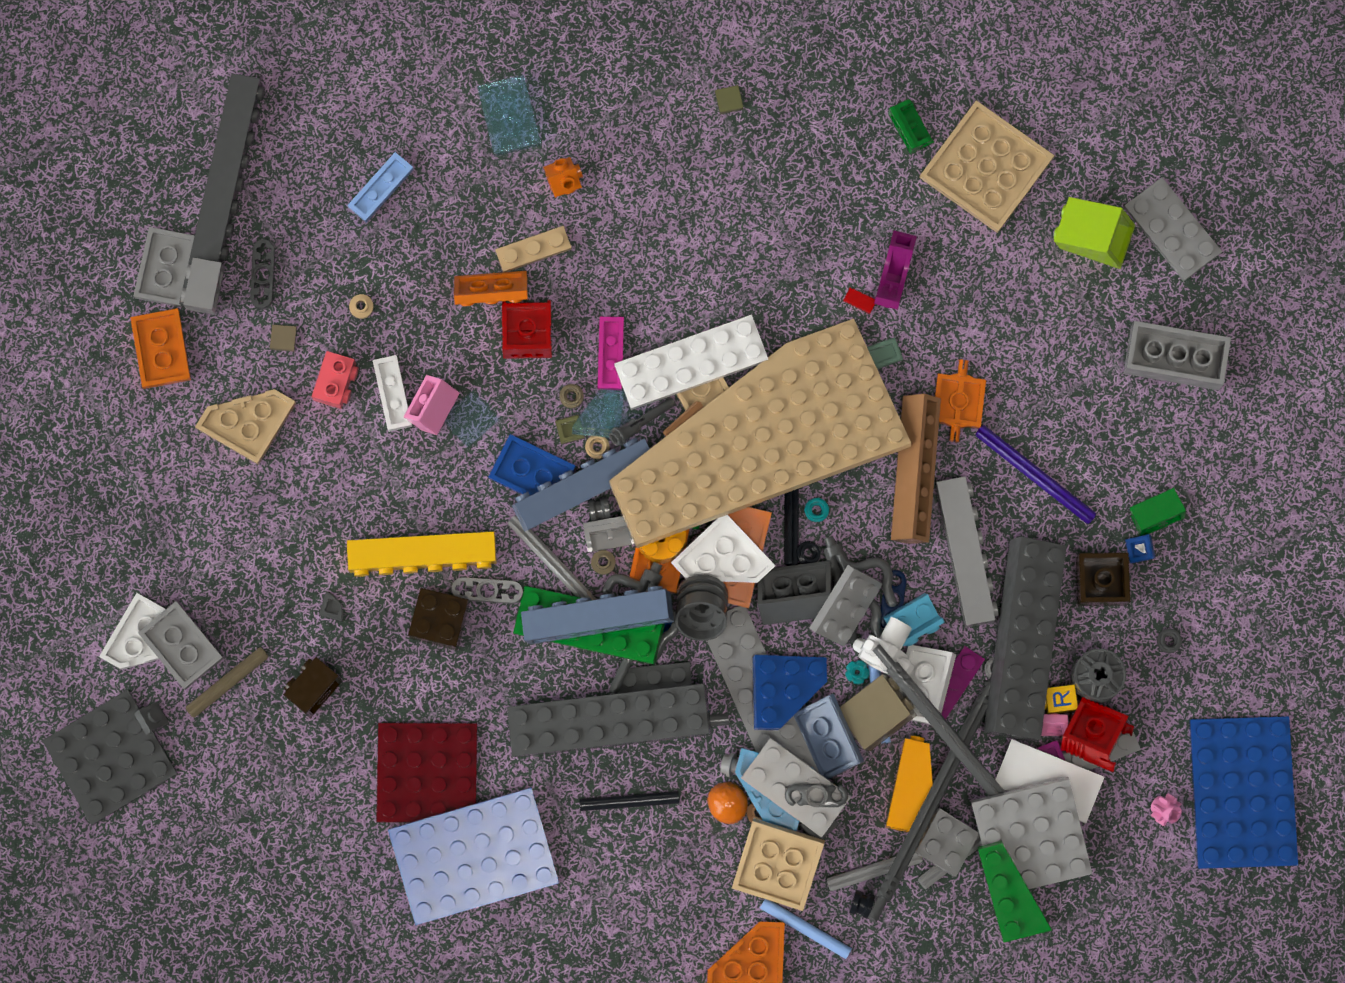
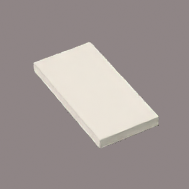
[995,739,1104,824]

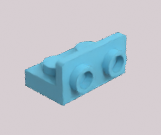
[883,593,944,646]

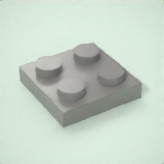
[915,808,979,877]

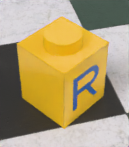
[1045,685,1078,714]

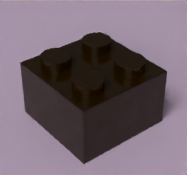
[1076,553,1131,607]
[408,588,470,650]
[283,657,343,719]

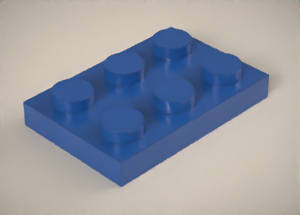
[488,434,576,496]

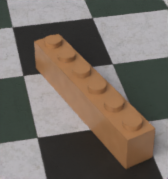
[891,394,941,544]

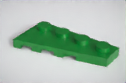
[978,841,1052,943]

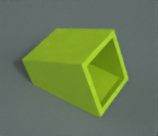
[1054,197,1135,269]

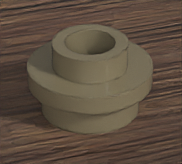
[559,384,584,409]
[591,550,616,575]

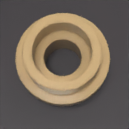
[349,294,374,319]
[585,435,610,459]

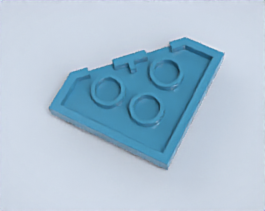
[735,748,814,831]

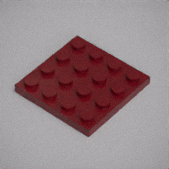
[376,723,478,823]

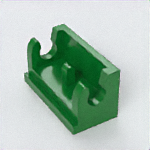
[888,99,934,155]
[1129,488,1186,536]

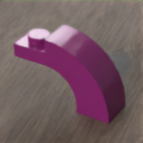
[874,230,917,310]

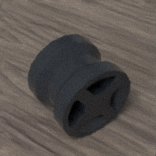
[849,890,875,919]

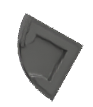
[319,592,344,622]

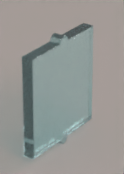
[444,391,499,448]

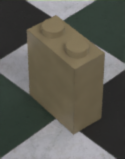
[840,674,917,751]

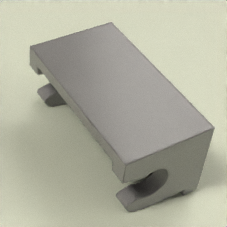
[583,516,635,553]

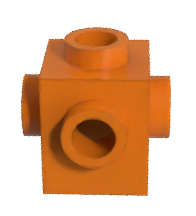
[543,157,583,198]

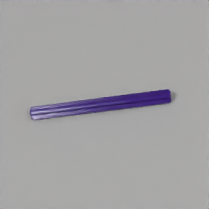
[975,425,1096,524]

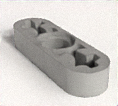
[452,577,523,604]

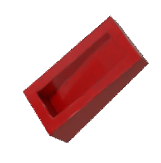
[843,288,875,315]

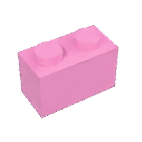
[404,375,460,435]

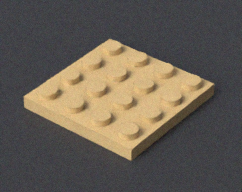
[919,100,1055,233]

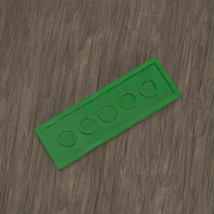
[513,586,665,665]

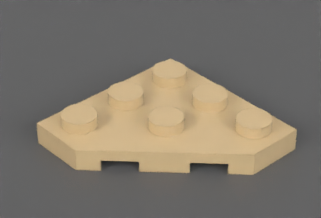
[195,389,296,465]

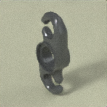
[785,784,848,807]

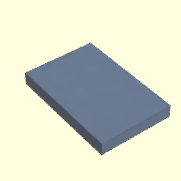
[794,694,864,779]

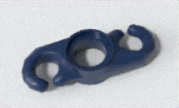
[880,570,907,628]

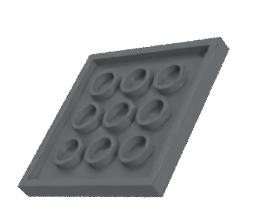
[42,689,178,826]

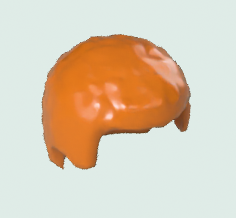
[707,781,748,824]

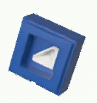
[1125,534,1156,564]

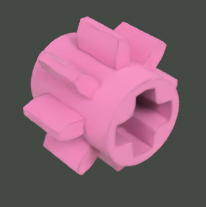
[1151,793,1182,826]

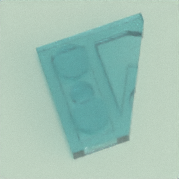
[572,389,624,438]

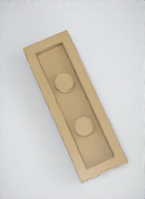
[495,226,572,272]

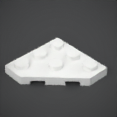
[671,515,775,583]
[99,593,202,670]

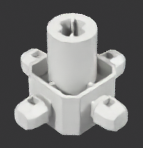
[853,617,914,676]

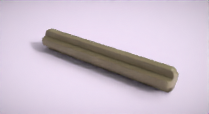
[186,647,268,718]

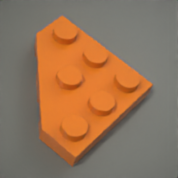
[707,922,785,983]

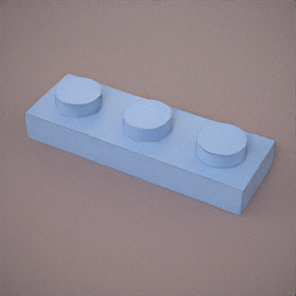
[347,152,414,223]

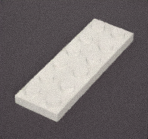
[614,315,768,410]

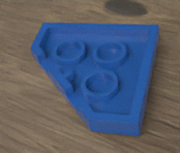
[753,655,827,730]

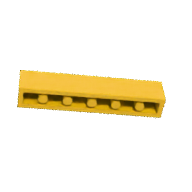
[347,532,497,577]

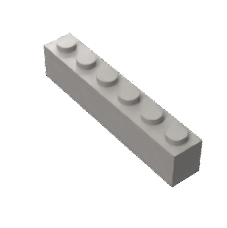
[935,476,998,628]

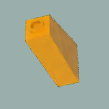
[886,736,933,832]

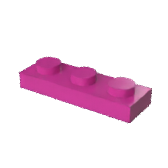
[597,317,624,390]

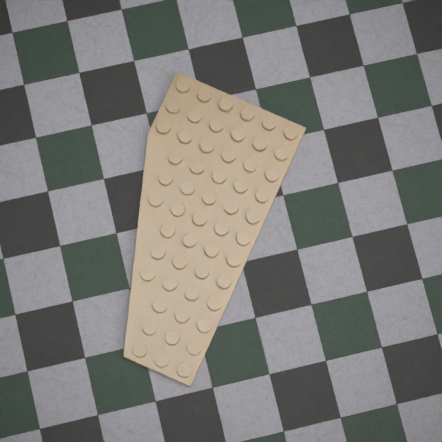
[609,319,911,548]

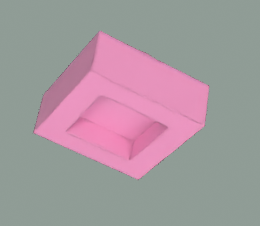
[1041,713,1068,736]

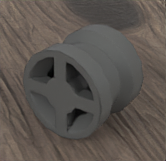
[588,497,611,521]

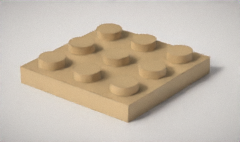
[732,818,825,911]

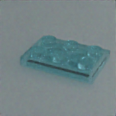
[477,75,541,157]

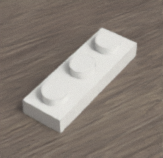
[373,355,412,432]

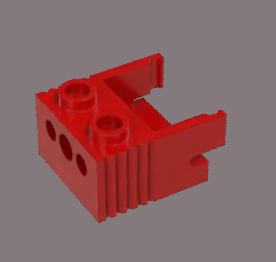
[502,300,552,359]
[1061,697,1134,773]

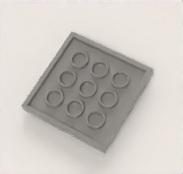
[971,777,1092,889]

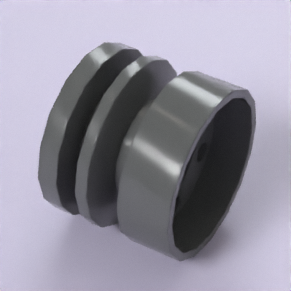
[675,574,728,641]
[1070,649,1126,704]

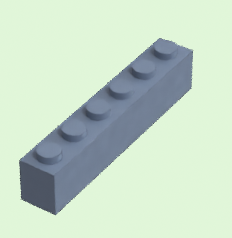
[511,437,650,532]
[521,586,674,644]

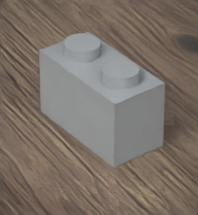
[181,258,225,315]

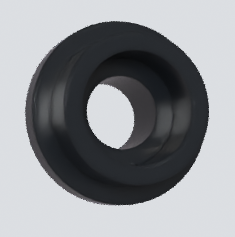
[796,541,820,564]

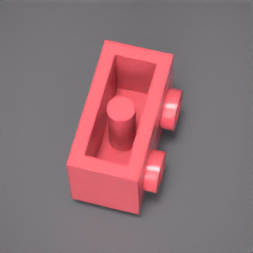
[312,351,359,409]

